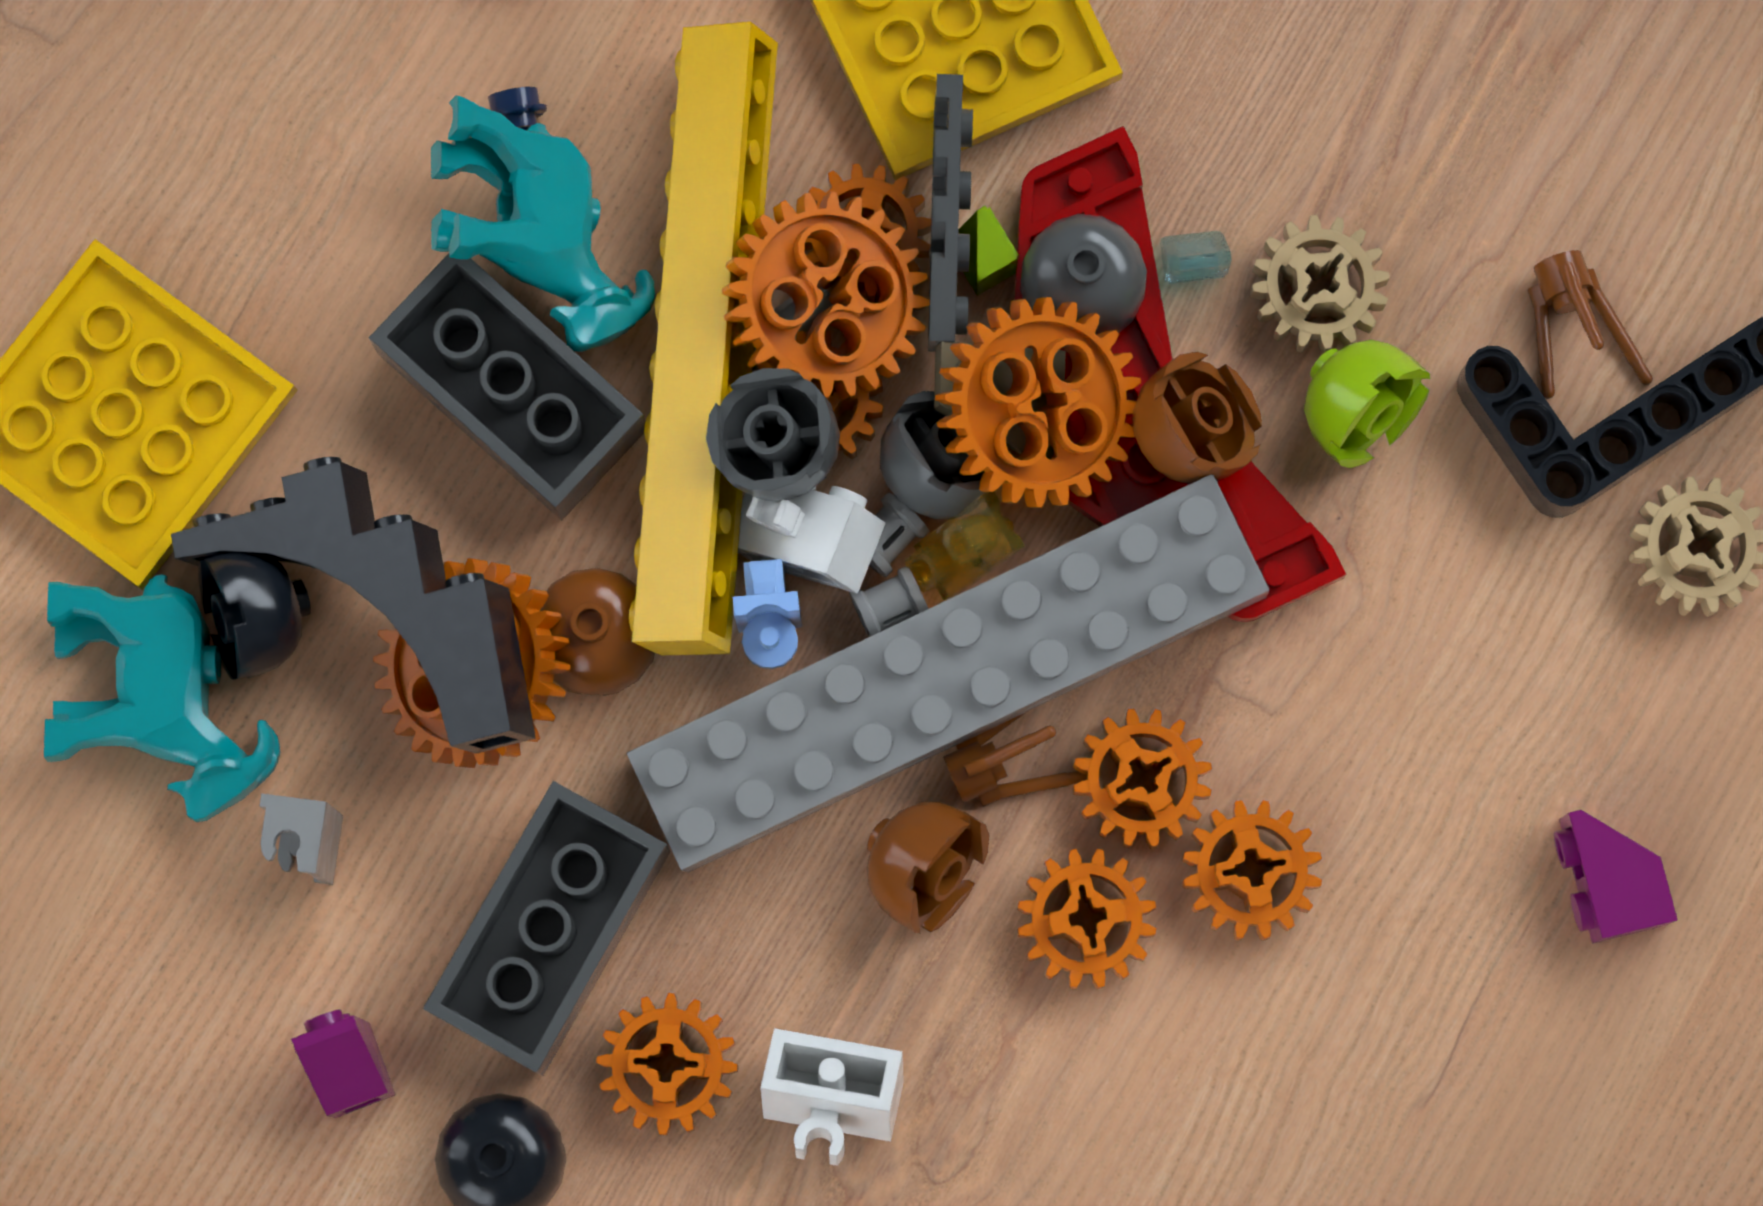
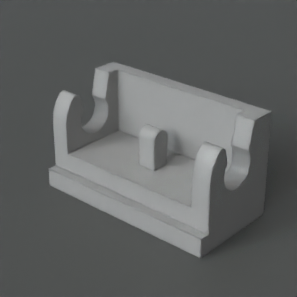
[260,793,343,885]

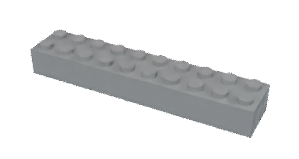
[626,475,1269,873]

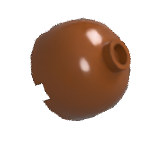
[1132,352,1262,485]
[540,568,655,696]
[867,802,990,934]

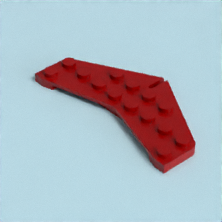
[1008,126,1347,622]

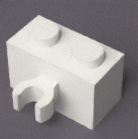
[738,486,886,594]
[760,1028,904,1166]

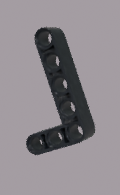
[1457,317,1763,518]

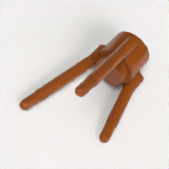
[1528,250,1653,399]
[943,711,1087,807]

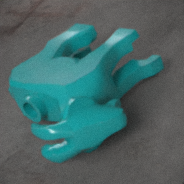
[431,95,655,352]
[44,574,281,822]

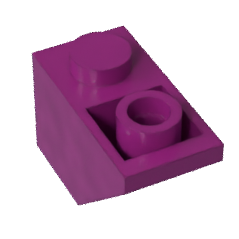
[1554,810,1678,944]
[291,1009,396,1118]

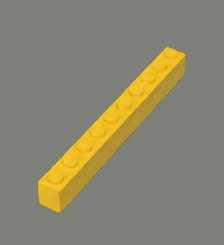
[629,21,778,656]

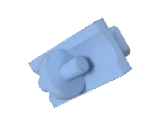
[733,559,802,669]

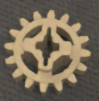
[1250,215,1390,354]
[1629,476,1763,617]

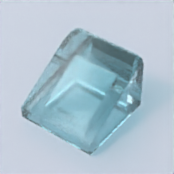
[1160,231,1232,284]

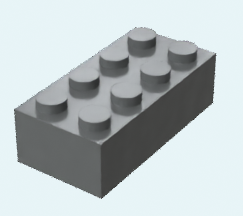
[369,253,645,521]
[423,781,670,1076]

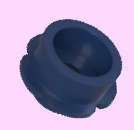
[488,87,547,130]

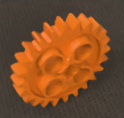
[722,192,930,400]
[935,297,1141,508]
[373,558,570,768]

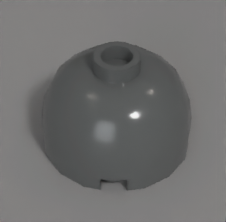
[1020,214,1147,335]
[706,368,840,501]
[880,391,1010,520]

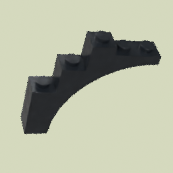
[171,457,536,754]

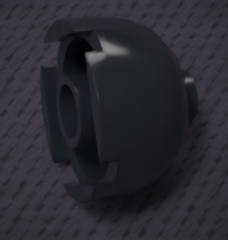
[198,552,311,680]
[435,1093,567,1206]

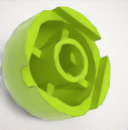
[1304,339,1431,469]

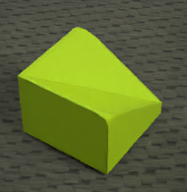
[958,205,1019,296]

